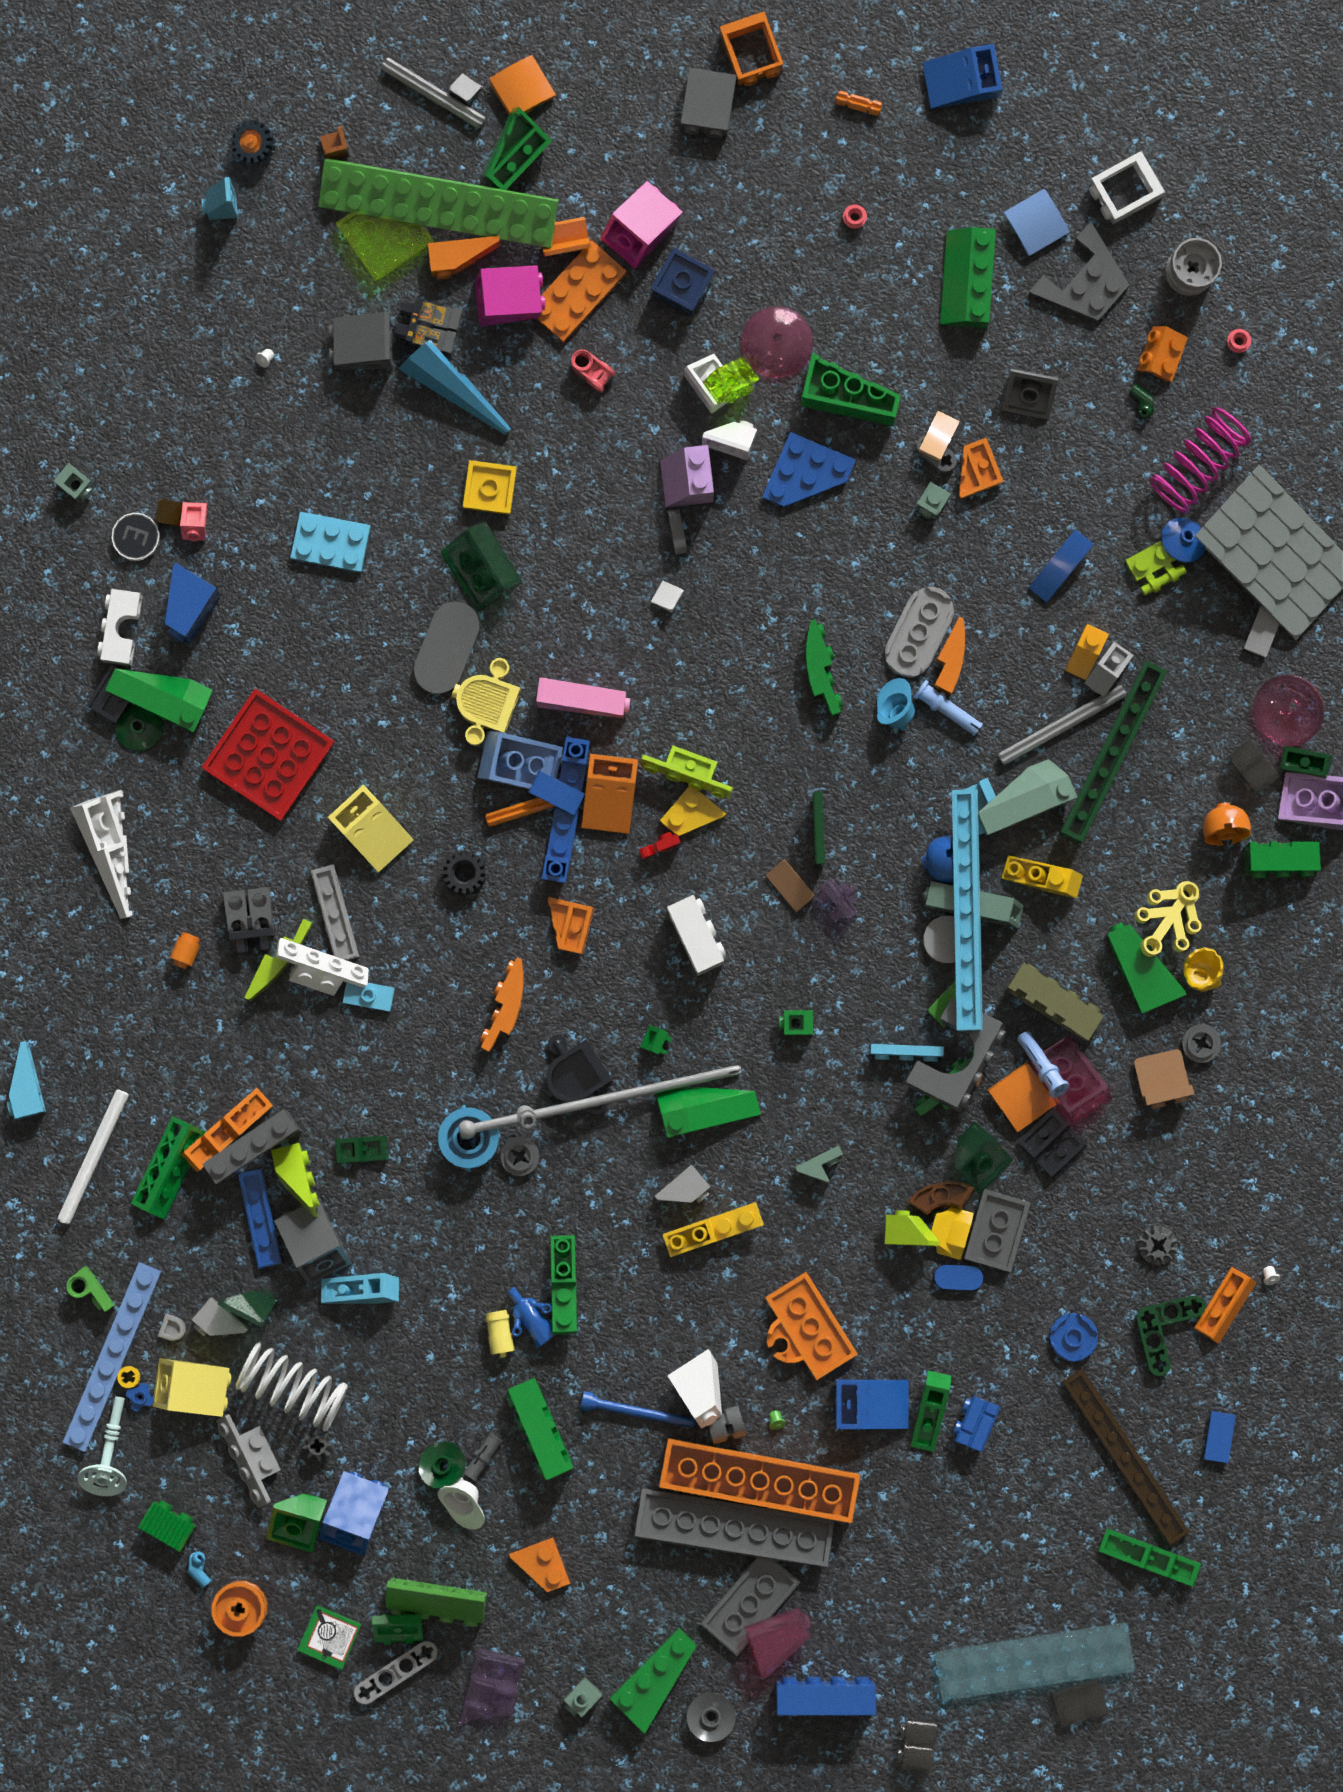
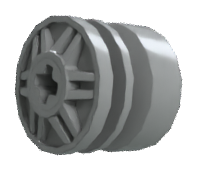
[1165,238,1222,296]

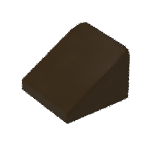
[156,499,183,527]

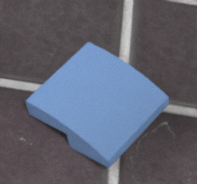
[1003,189,1070,256]

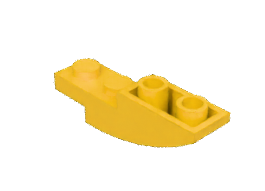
[663,1202,764,1257]

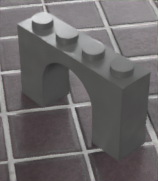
[906,998,1006,1113]
[203,1109,302,1186]

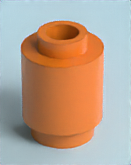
[170,932,200,969]

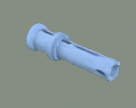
[914,680,983,736]
[1017,1031,1069,1098]

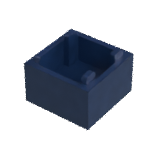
[650,247,715,317]

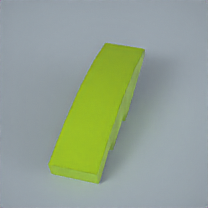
[244,918,314,1001]

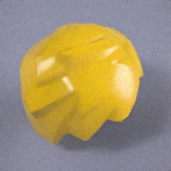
[1183,947,1223,992]

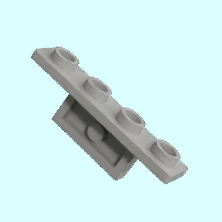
[217,1414,281,1508]

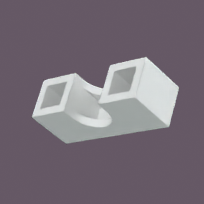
[98,589,143,667]

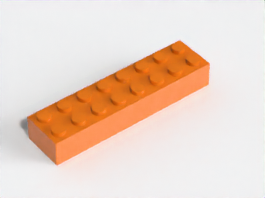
[659,1438,860,1523]

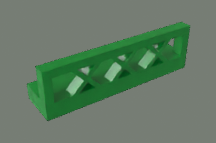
[131,1116,206,1220]

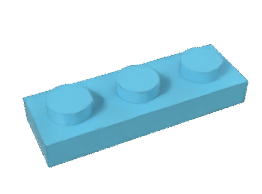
[870,1044,944,1062]

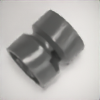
[708,1405,747,1445]

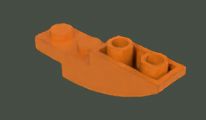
[479,957,524,1053]

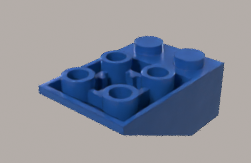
[922,44,1003,109]
[835,1379,909,1429]

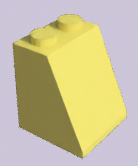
[152,1358,231,1417]

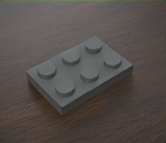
[964,1189,1031,1272]

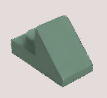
[795,1146,843,1183]

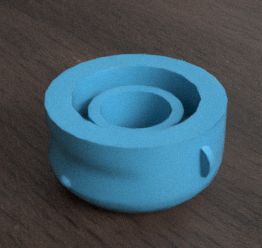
[438,1105,500,1172]

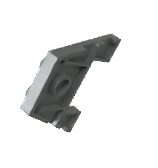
[1029,222,1129,322]

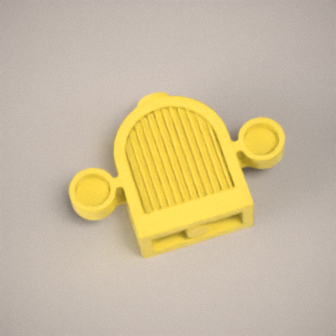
[451,658,521,746]

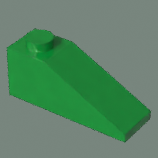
[910,1371,951,1452]

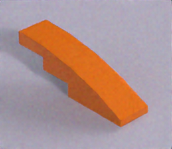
[181,1088,273,1172]

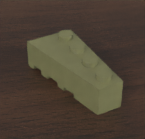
[1005,963,1104,1042]

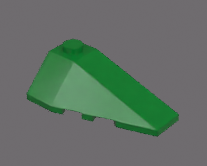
[105,669,212,733]

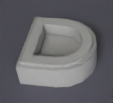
[158,1313,186,1341]

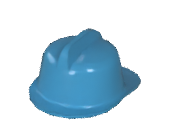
[877,678,915,731]

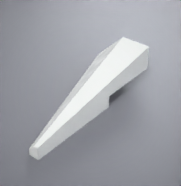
[70,790,132,919]

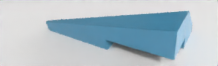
[399,340,511,434]

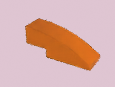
[933,617,965,696]

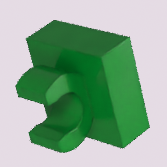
[640,1025,672,1055]

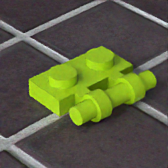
[1125,541,1187,595]

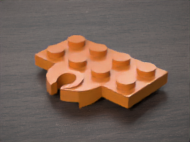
[765,1272,858,1380]

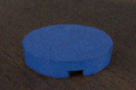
[1049,1313,1098,1362]

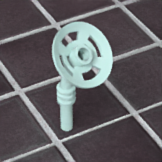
[78,1397,127,1496]

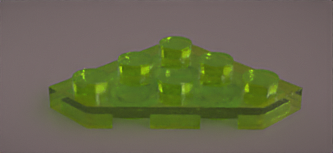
[336,210,435,283]

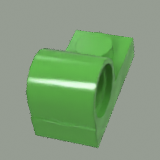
[67,1266,115,1312]

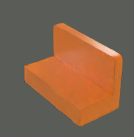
[542,217,591,256]

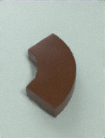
[907,1181,975,1217]

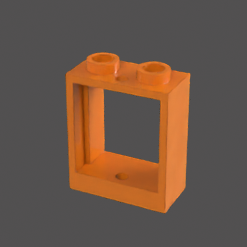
[719,12,783,86]

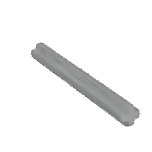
[381,58,485,129]

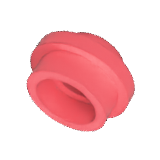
[843,205,867,229]
[1227,329,1251,353]

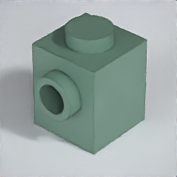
[564,1677,602,1717]

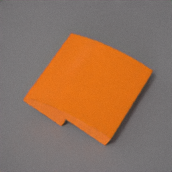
[488,55,556,115]
[988,1062,1057,1132]

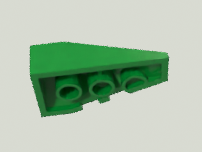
[656,1086,761,1139]

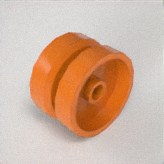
[212,1581,268,1636]

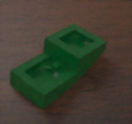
[335,1135,389,1163]

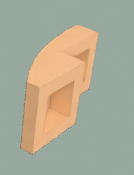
[919,411,959,462]

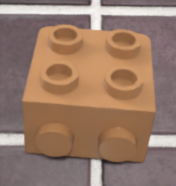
[1134,1049,1194,1109]

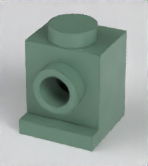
[54,463,93,502]

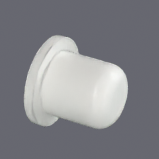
[255,349,274,368]
[1263,1266,1280,1285]

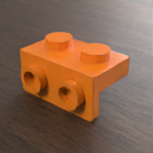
[1138,326,1188,382]

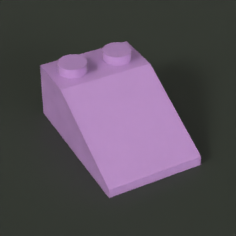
[1278,772,1343,830]

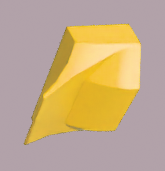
[931,1207,974,1260]

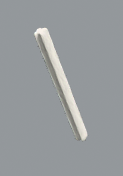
[58,1090,128,1224]

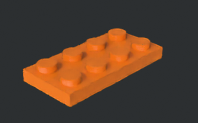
[536,240,627,343]

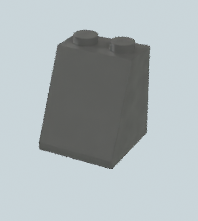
[329,312,393,370]
[275,1201,352,1286]

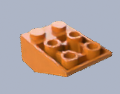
[582,754,638,834]

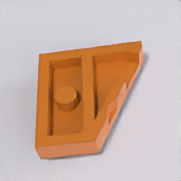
[959,438,1004,500]
[509,1537,570,1592]

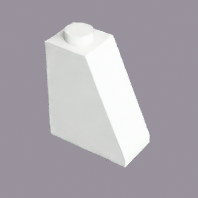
[668,1349,722,1429]

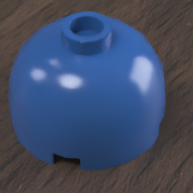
[922,835,954,883]

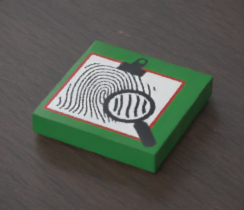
[297,1605,362,1670]

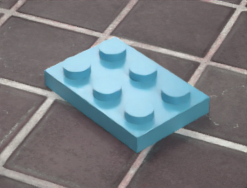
[291,512,371,573]

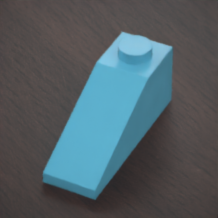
[202,177,238,220]
[7,1041,46,1120]
[321,1273,399,1304]

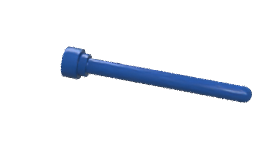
[580,1391,696,1428]

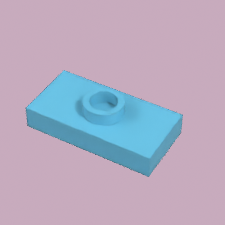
[343,982,395,1012]

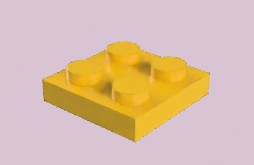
[463,460,517,515]

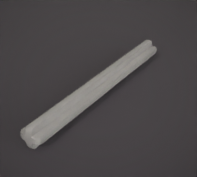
[998,685,1126,765]

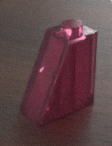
[744,1608,812,1679]

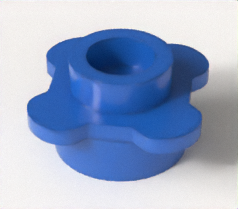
[126,1383,154,1411]

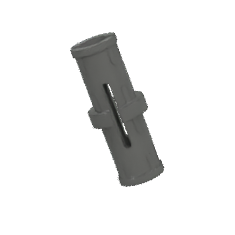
[464,1432,503,1481]

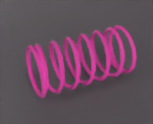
[1149,407,1252,513]

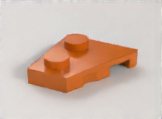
[548,897,595,955]

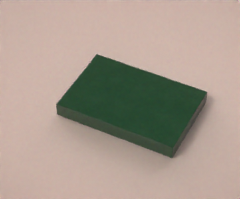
[812,791,825,868]

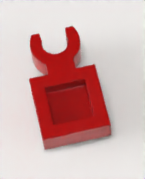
[639,832,681,859]

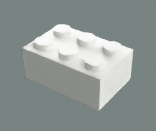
[667,895,726,976]

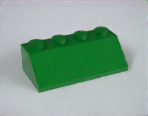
[940,227,996,329]

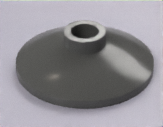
[687,1692,736,1742]

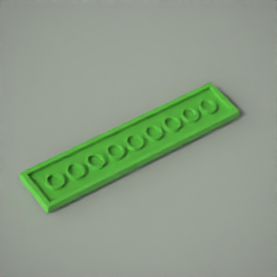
[319,158,559,248]

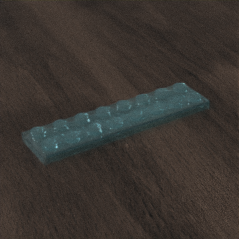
[934,1622,1135,1701]

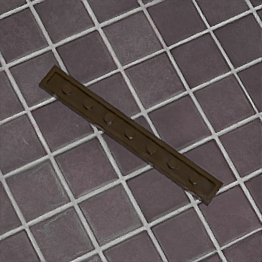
[1061,1369,1190,1546]

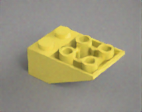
[328,785,414,873]

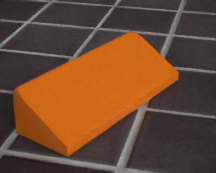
[1194,1267,1256,1344]

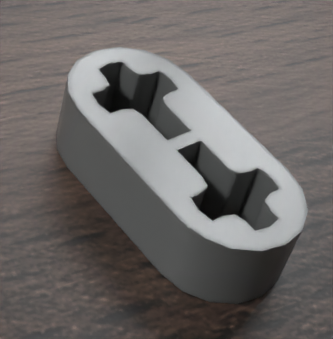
[916,435,956,473]
[667,509,687,555]

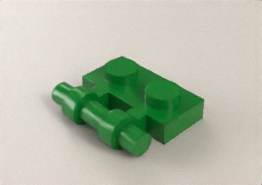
[372,1614,424,1645]

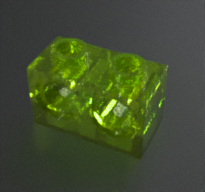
[702,357,760,405]

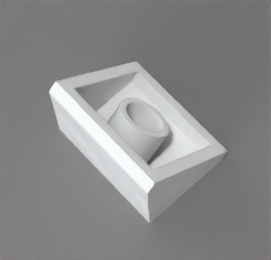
[684,354,741,414]

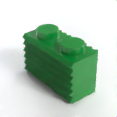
[138,1500,197,1552]

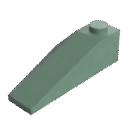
[978,759,1077,836]

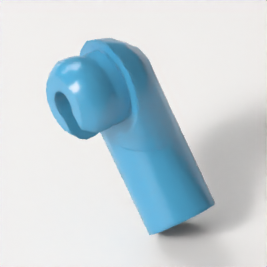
[188,1551,211,1589]

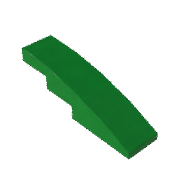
[1099,1529,1202,1587]

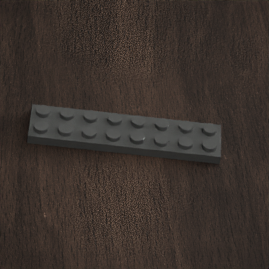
[634,1489,834,1569]

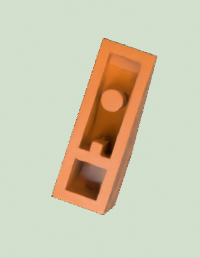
[428,236,500,279]

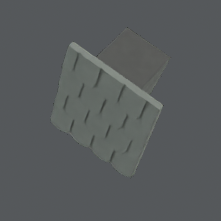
[1194,465,1343,641]

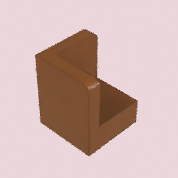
[320,126,349,159]

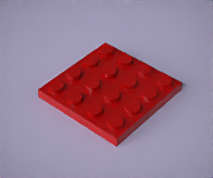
[201,688,335,822]

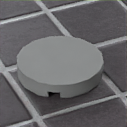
[923,916,955,963]

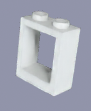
[1089,151,1165,224]

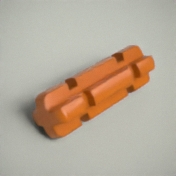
[836,91,882,116]

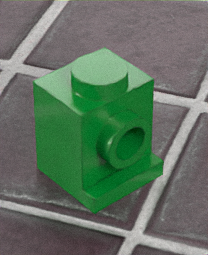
[779,1010,813,1036]

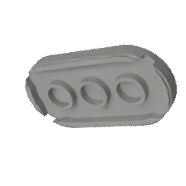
[885,587,954,678]

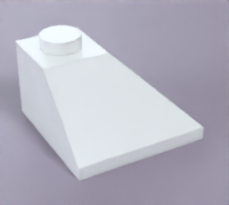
[702,421,757,461]

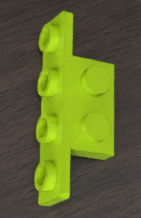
[640,745,733,799]

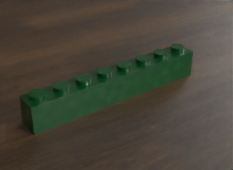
[1059,660,1167,845]

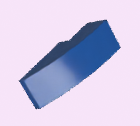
[1028,529,1094,603]

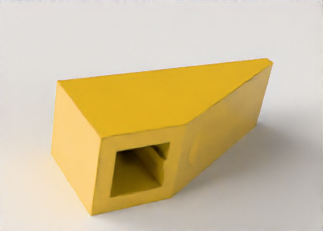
[1002,856,1083,899]

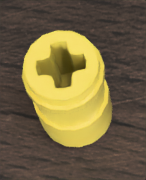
[485,1310,515,1358]

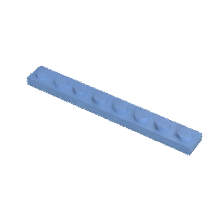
[63,1262,162,1452]

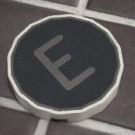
[112,513,160,561]

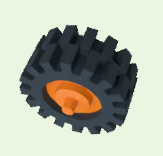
[230,120,276,164]

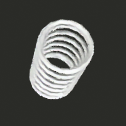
[236,1342,348,1432]

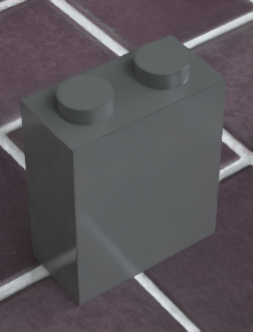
[681,68,736,138]

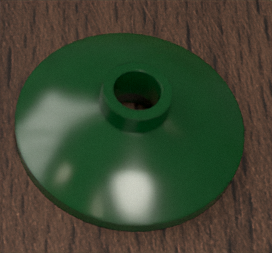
[115,704,163,751]
[419,1441,466,1489]

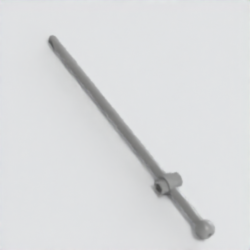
[459,1065,741,1139]

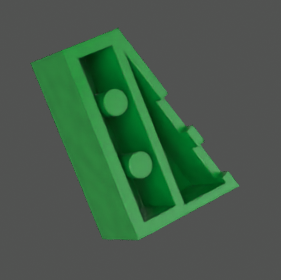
[481,107,552,190]
[1244,842,1321,879]

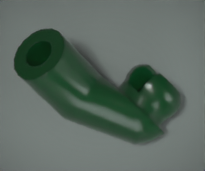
[1129,384,1154,418]

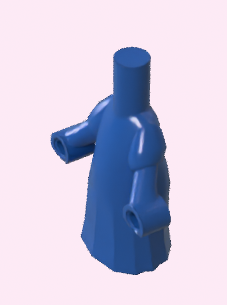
[506,1287,554,1348]

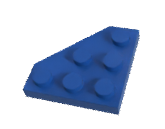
[762,432,856,508]

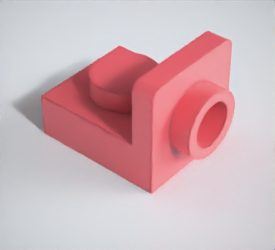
[180,502,207,541]

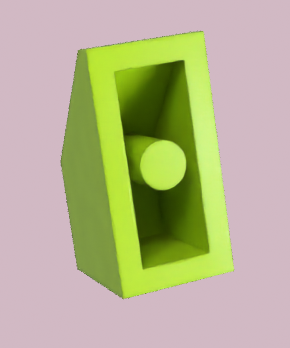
[885,1210,939,1246]

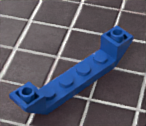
[542,737,590,883]

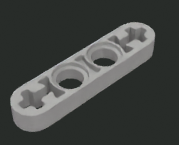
[354,1641,438,1704]

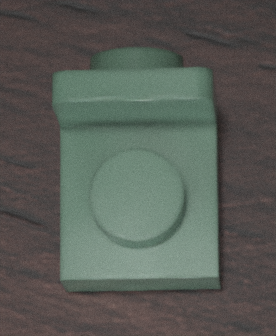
[915,482,951,520]

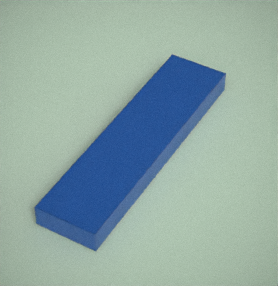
[238,1169,283,1269]

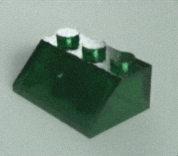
[440,522,523,612]

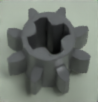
[303,1430,333,1461]

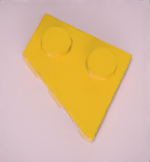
[660,786,726,837]

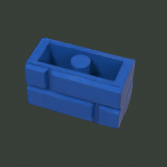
[952,1395,1000,1452]

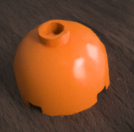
[1203,803,1252,846]

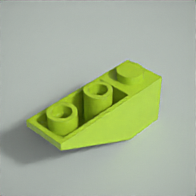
[271,1143,320,1217]

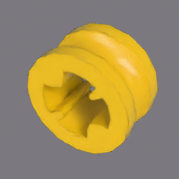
[117,1366,140,1388]

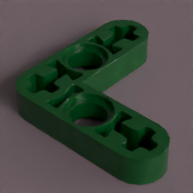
[1136,1296,1206,1376]

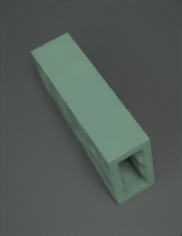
[924,881,1024,929]

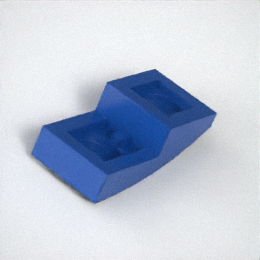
[528,771,585,815]

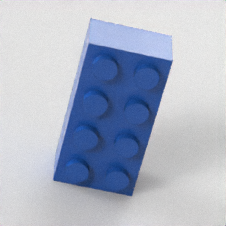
[776,1677,876,1715]

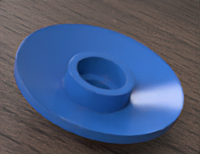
[1161,518,1206,563]

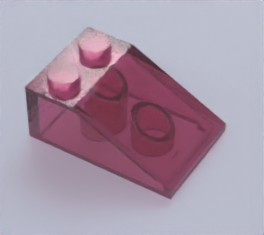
[1029,1035,1112,1126]

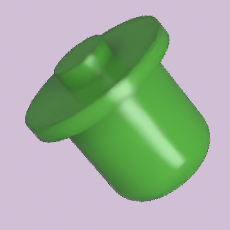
[769,1411,786,1430]

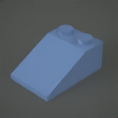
[477,731,563,789]

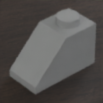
[1085,642,1134,697]
[655,1165,710,1203]
[192,1297,249,1336]

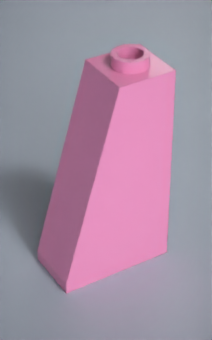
[536,678,630,718]

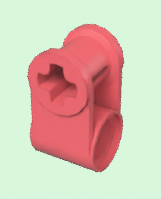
[571,349,616,393]

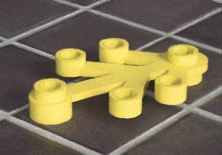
[1134,881,1201,957]

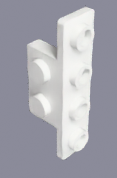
[276,938,369,996]

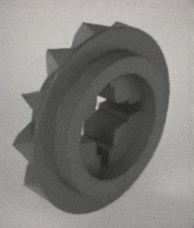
[1182,1024,1221,1063]
[501,1137,539,1176]
[1138,1226,1177,1265]

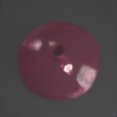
[742,306,813,378]
[1253,674,1325,746]

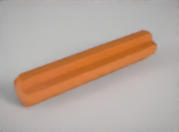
[485,798,554,827]

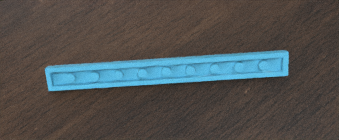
[952,789,983,1031]

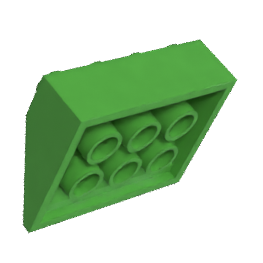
[386,1578,488,1627]

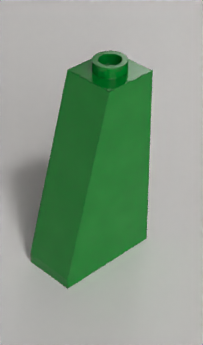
[1105,923,1187,1015]

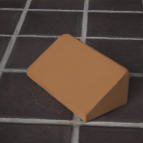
[766,859,815,912]

